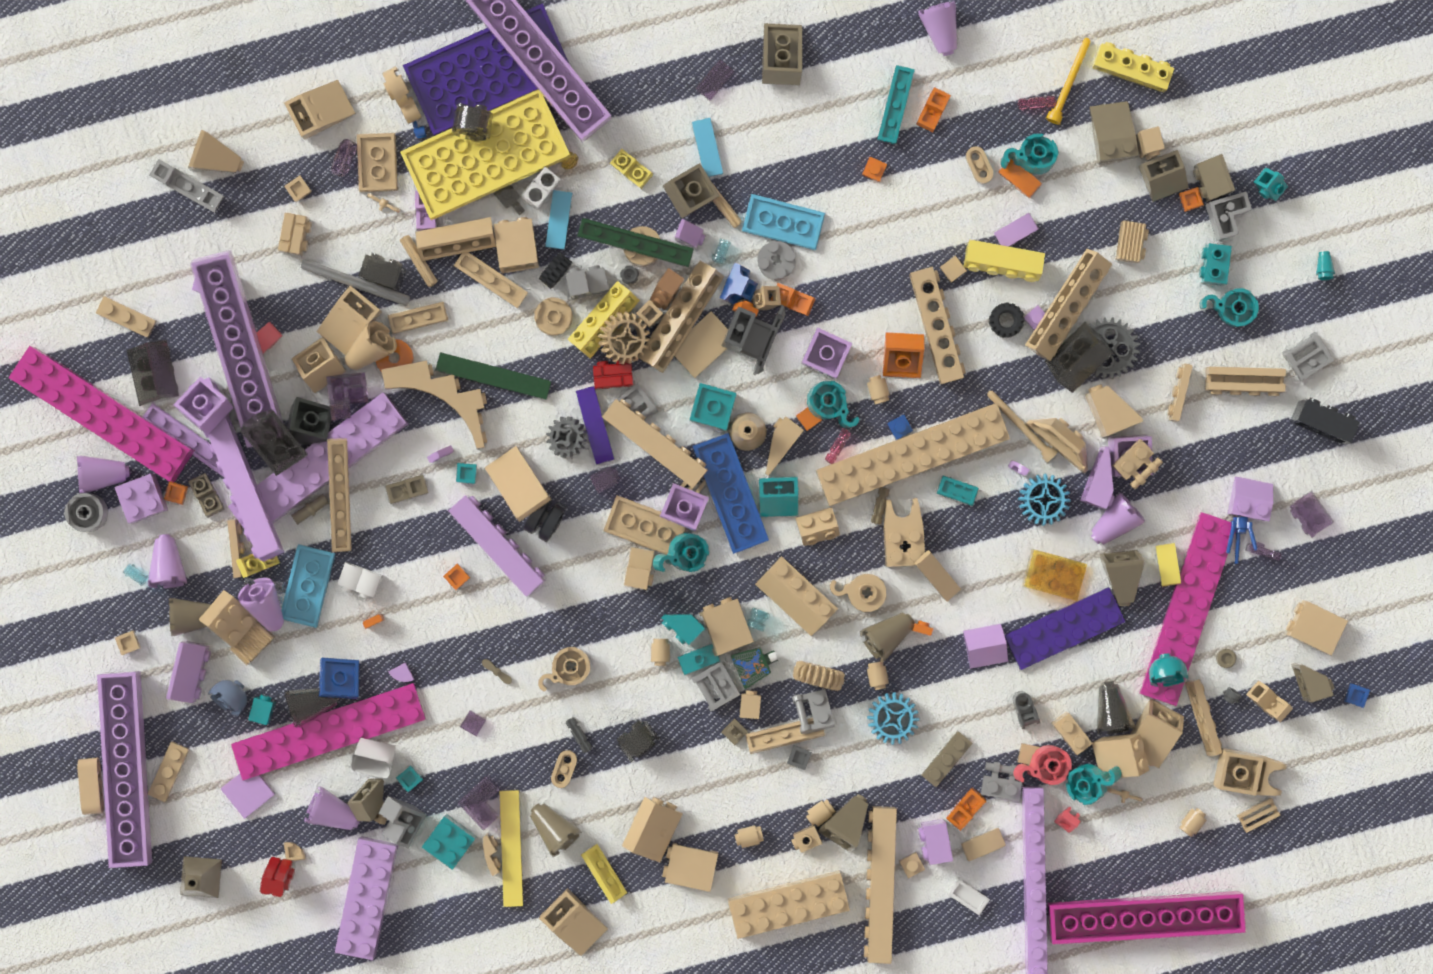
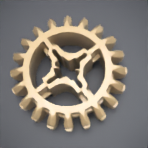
[598,312,650,364]
[793,661,845,691]

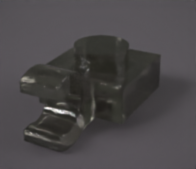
[494,185,525,216]

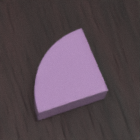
[427,445,454,463]
[1008,460,1030,476]
[388,663,414,682]

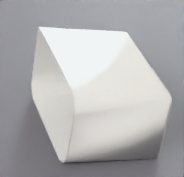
[522,167,561,208]
[351,738,396,778]

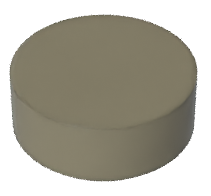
[1216,649,1236,668]

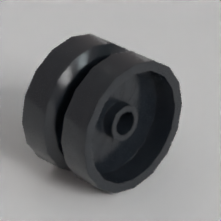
[523,496,567,543]

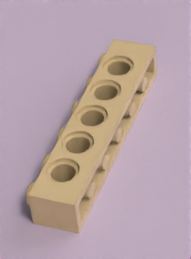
[1025,249,1112,361]
[638,261,725,373]
[909,267,966,385]

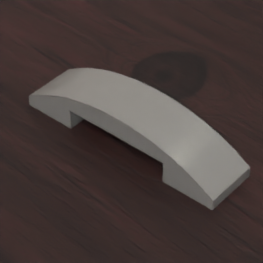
[149,159,224,213]

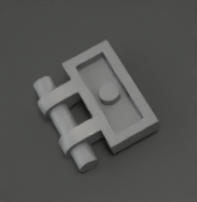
[981,762,1024,801]

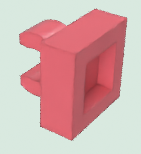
[1054,807,1081,833]

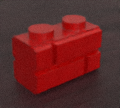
[593,360,633,390]
[260,857,295,897]

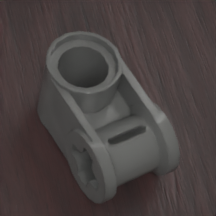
[1013,691,1040,730]

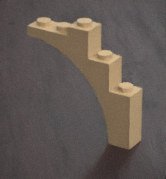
[381,360,487,449]

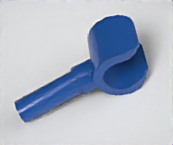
[412,121,426,138]

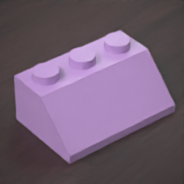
[166,641,211,703]

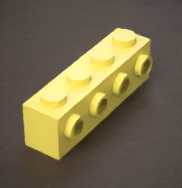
[1092,42,1174,93]
[963,240,1045,282]
[568,281,640,359]

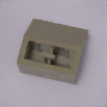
[1139,150,1189,202]

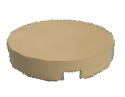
[534,297,573,336]

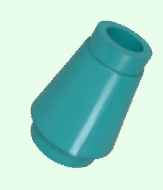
[1316,251,1335,280]

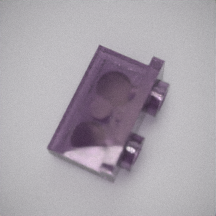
[1290,490,1334,538]

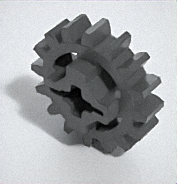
[546,416,587,458]

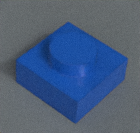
[887,414,913,440]
[1344,683,1370,708]

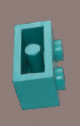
[1199,243,1232,286]

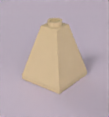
[188,130,244,173]

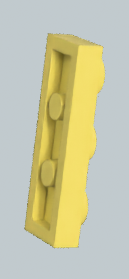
[581,844,627,904]

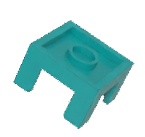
[689,383,737,431]

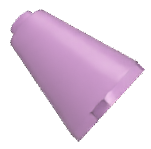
[918,1,957,56]
[77,455,130,493]
[1091,493,1145,545]
[148,534,187,588]
[238,578,284,631]
[304,786,360,830]

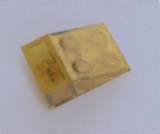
[1022,549,1087,601]

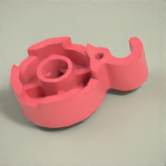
[1014,745,1072,785]

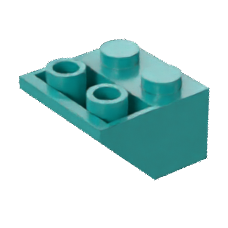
[759,477,799,517]
[661,614,705,645]

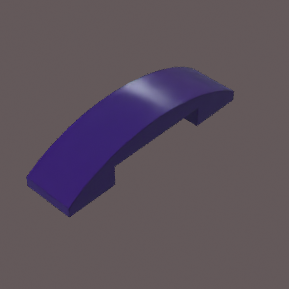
[576,386,615,465]

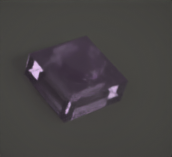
[460,710,487,736]

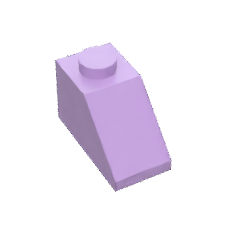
[675,219,706,249]

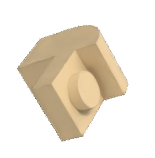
[1246,680,1293,723]

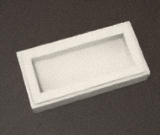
[947,877,990,915]

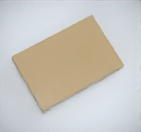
[357,133,398,193]
[674,312,728,378]

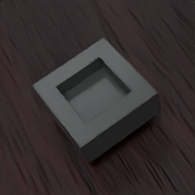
[787,745,812,770]

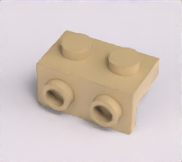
[795,507,840,546]

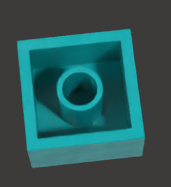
[421,814,477,870]

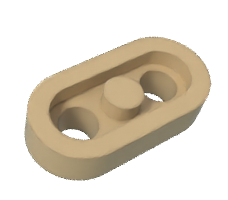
[966,146,993,184]
[551,750,577,788]

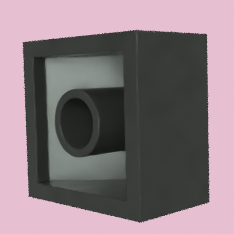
[284,397,334,445]

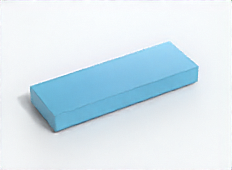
[692,118,723,177]
[545,190,573,250]

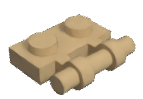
[1112,439,1163,489]

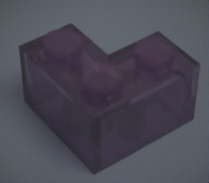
[326,372,368,420]
[457,774,500,831]

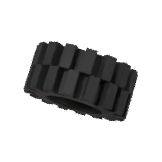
[539,252,572,289]
[989,302,1025,338]

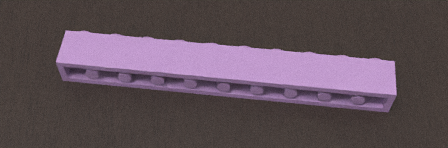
[189,377,284,562]
[1022,786,1048,974]

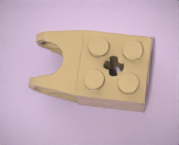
[883,498,925,567]
[1213,748,1287,796]

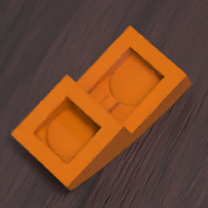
[916,87,951,133]
[999,159,1042,199]
[771,283,815,316]
[946,787,987,831]

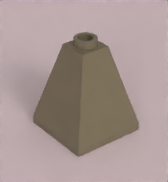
[1099,550,1145,606]
[817,794,868,852]
[180,856,222,898]

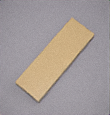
[388,302,449,334]
[914,550,961,602]

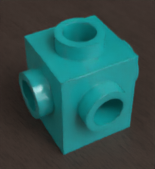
[1254,167,1288,201]

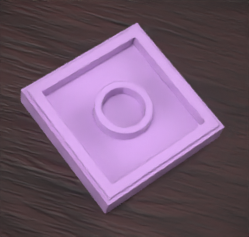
[221,774,275,819]

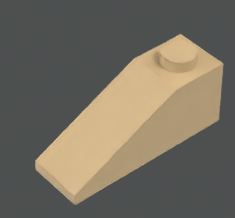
[765,416,804,476]

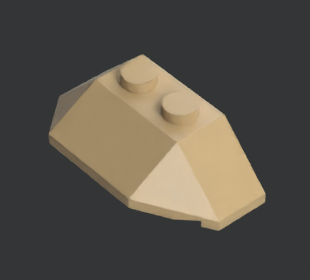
[1025,418,1088,473]

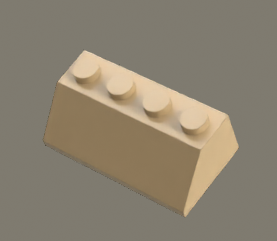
[755,556,838,636]

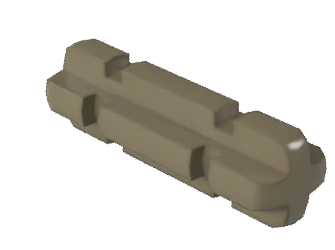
[871,487,890,525]

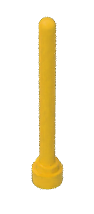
[1046,38,1091,125]

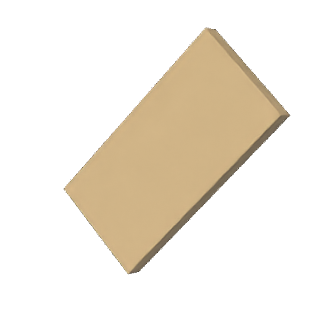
[485,446,551,522]
[603,495,686,555]

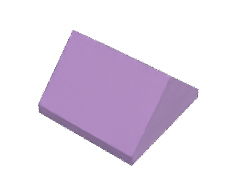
[660,483,709,531]
[963,624,1008,669]

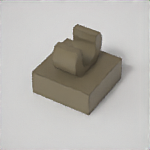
[721,718,748,745]

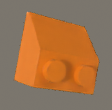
[883,332,924,378]

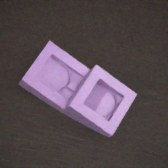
[415,191,436,231]
[994,212,1039,247]

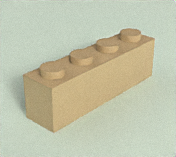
[415,217,496,261]

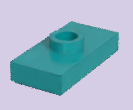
[936,475,979,506]
[677,644,720,675]

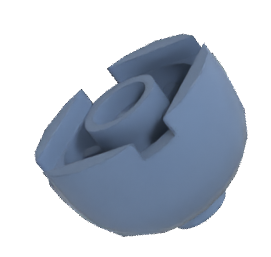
[208,680,247,717]

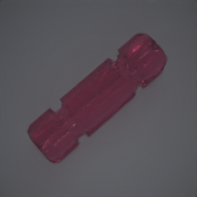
[1018,96,1056,110]
[825,429,851,464]

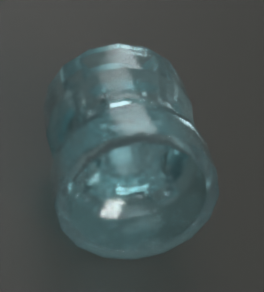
[747,607,770,632]

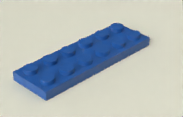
[692,433,769,554]

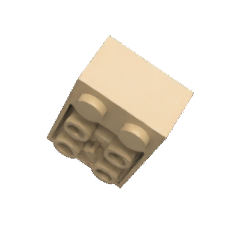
[284,80,356,140]
[316,286,383,355]
[539,888,608,956]

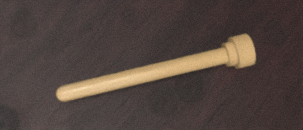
[987,391,1058,463]

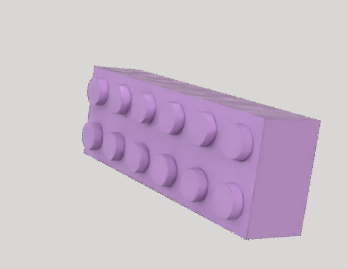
[448,495,546,597]
[335,836,398,960]

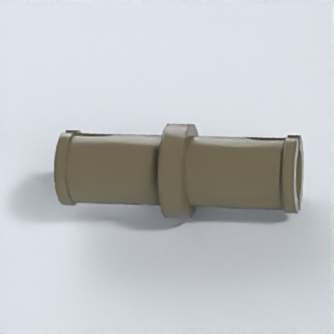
[291,494,330,525]

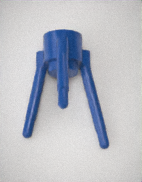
[1226,517,1258,564]

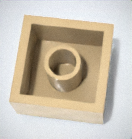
[199,590,257,648]

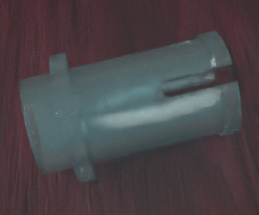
[712,238,731,264]
[123,563,149,586]

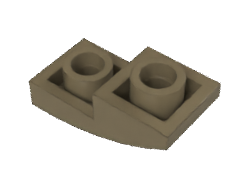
[188,473,225,518]

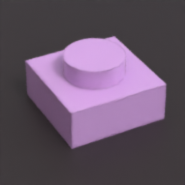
[1024,305,1045,330]

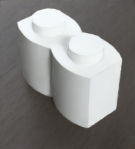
[337,562,383,600]

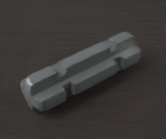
[566,717,592,753]

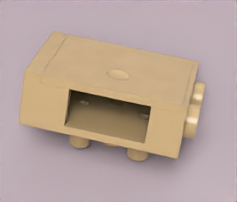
[622,797,683,862]

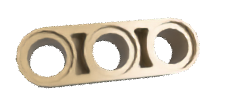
[77,758,104,815]

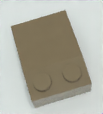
[762,23,802,86]
[1089,101,1139,164]

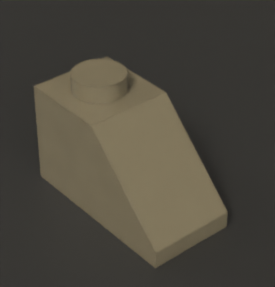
[347,779,384,822]

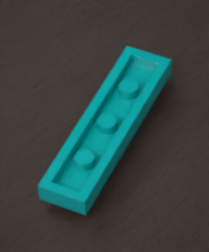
[877,65,915,145]

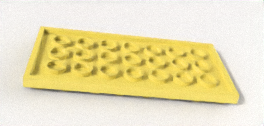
[401,89,571,221]

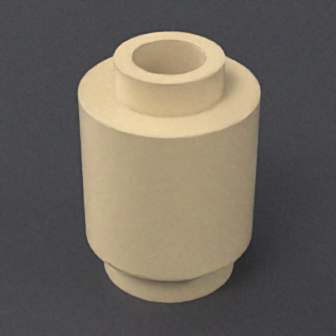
[867,375,890,404]
[651,639,670,666]
[867,662,889,690]
[806,800,836,826]
[1179,808,1207,837]
[734,825,764,848]

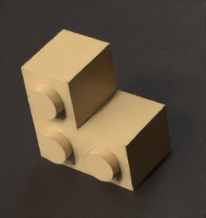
[624,547,656,590]

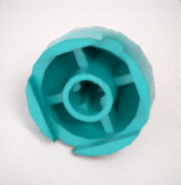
[1149,653,1189,687]

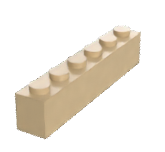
[602,399,708,489]

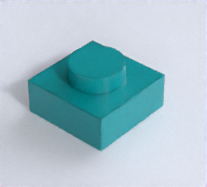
[456,463,477,484]
[396,765,423,792]

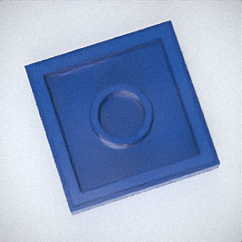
[319,658,359,699]

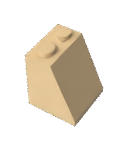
[1085,384,1143,437]
[1131,698,1184,768]

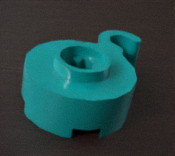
[1000,134,1058,175]
[1199,288,1259,327]
[807,381,859,428]
[653,533,709,572]
[1066,764,1122,805]

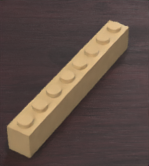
[864,806,897,964]

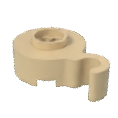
[382,66,422,124]
[830,574,886,612]
[538,647,591,692]

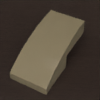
[385,475,428,504]

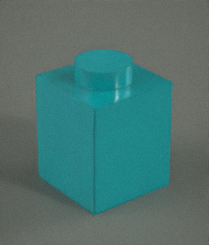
[248,694,276,725]

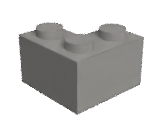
[1206,192,1252,242]
[565,265,609,300]
[379,796,427,849]

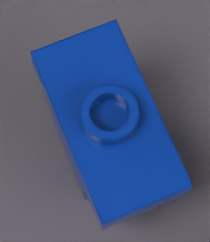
[720,263,758,305]

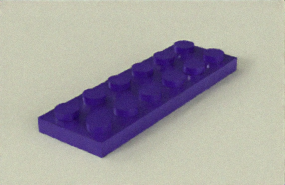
[1004,587,1125,670]

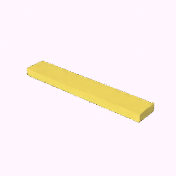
[499,790,523,907]

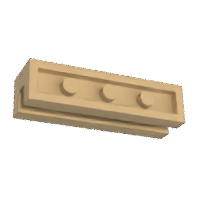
[1205,367,1286,396]

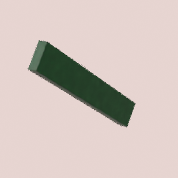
[577,218,694,268]
[435,352,551,400]

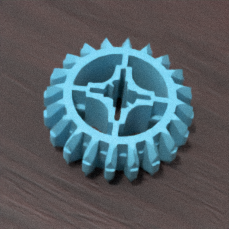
[1018,474,1071,526]
[867,692,919,745]

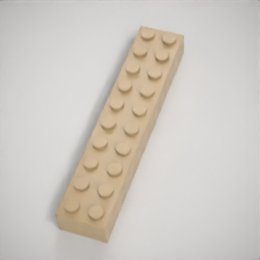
[815,403,1010,506]

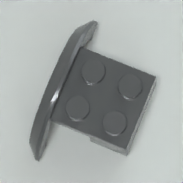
[721,305,786,375]

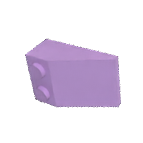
[1080,446,1115,509]

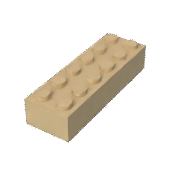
[728,870,850,939]

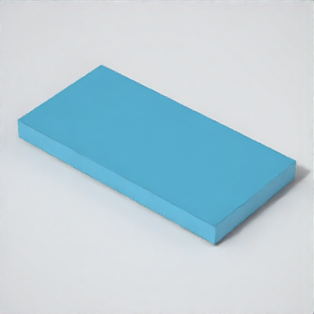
[742,194,825,251]
[281,544,336,628]

